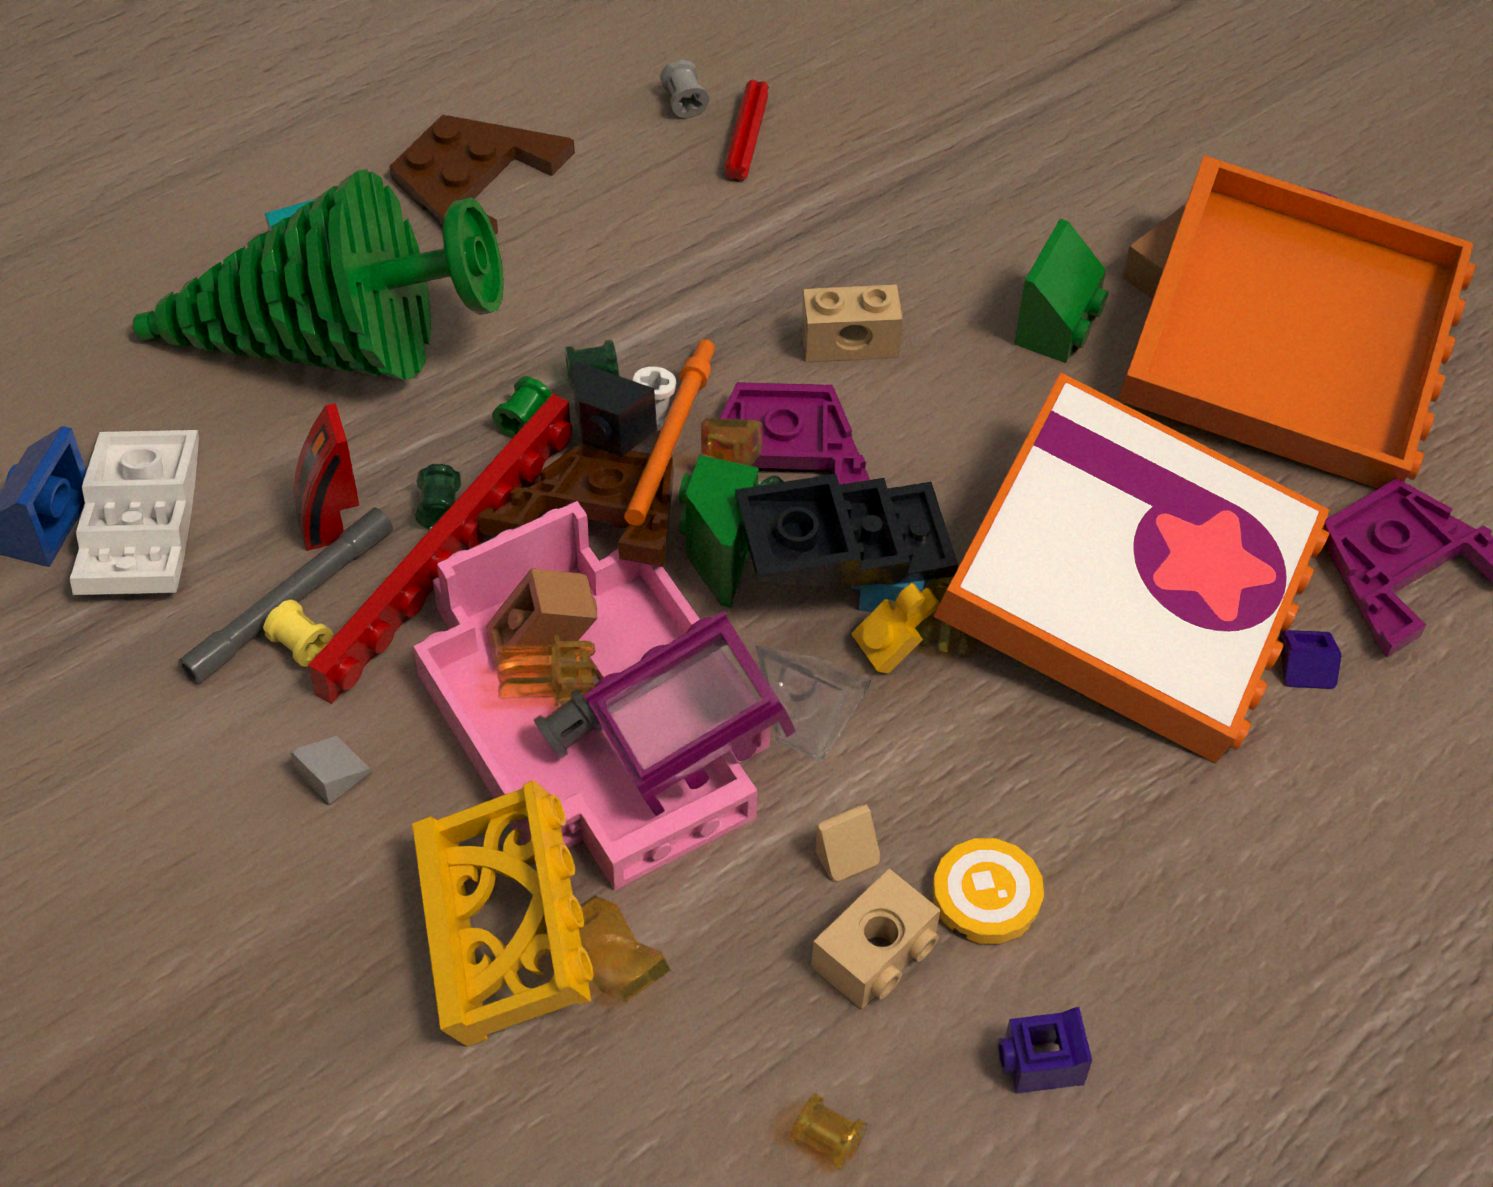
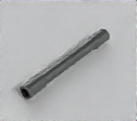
[178,507,393,684]

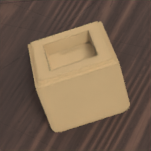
[815,804,880,882]

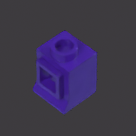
[998,1007,1092,1094]

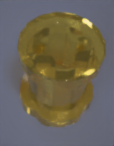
[790,1093,868,1170]

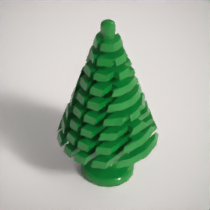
[133,170,504,380]

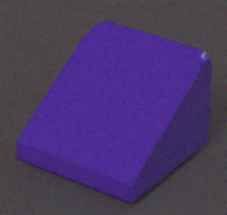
[1279,630,1342,689]

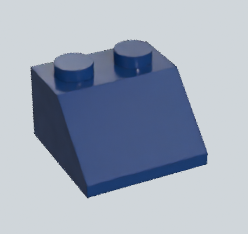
[0,426,87,567]

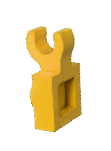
[851,583,940,674]

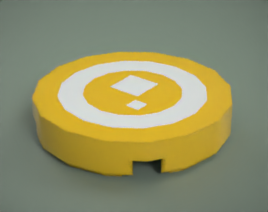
[932,838,1044,944]

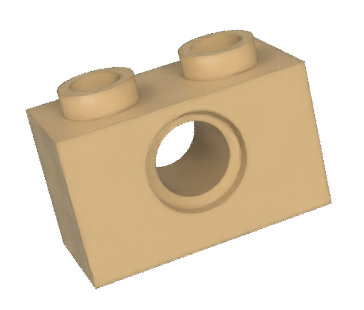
[801,284,903,362]
[811,868,940,1010]

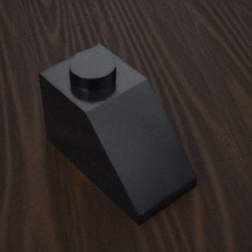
[571,362,657,457]

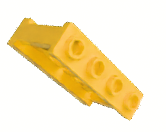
[412,780,594,1047]

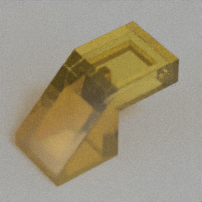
[579,895,671,1003]

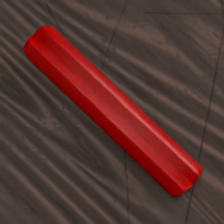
[724,79,769,181]

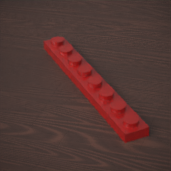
[308,394,573,704]

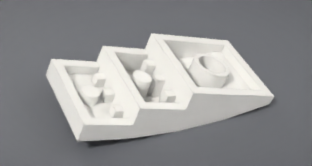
[70,430,199,595]

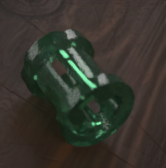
[564,340,619,389]
[415,464,461,529]

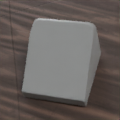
[291,736,371,805]

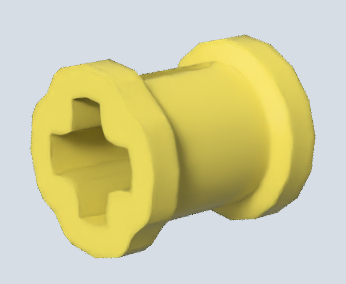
[263,600,333,667]

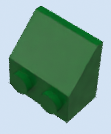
[1014,219,1109,363]
[678,455,759,608]

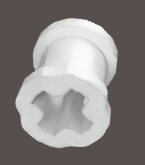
[633,367,676,431]

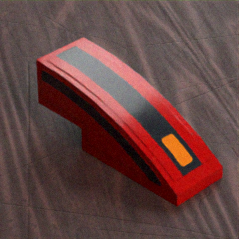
[294,403,360,551]

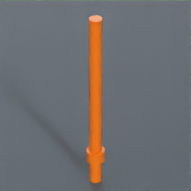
[624,339,715,526]

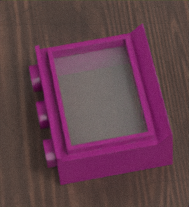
[584,611,796,816]

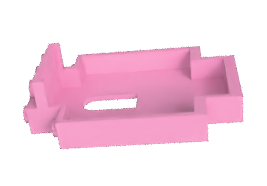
[413,501,770,891]

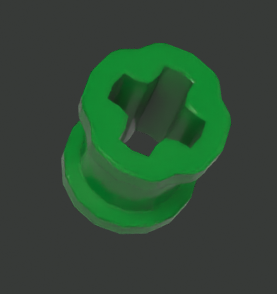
[492,376,552,438]

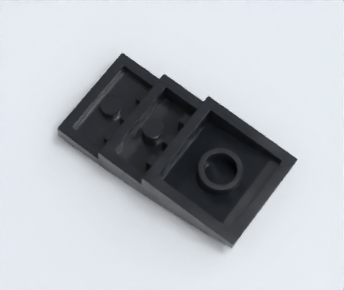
[735,474,958,586]

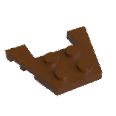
[390,115,575,235]
[477,442,674,567]

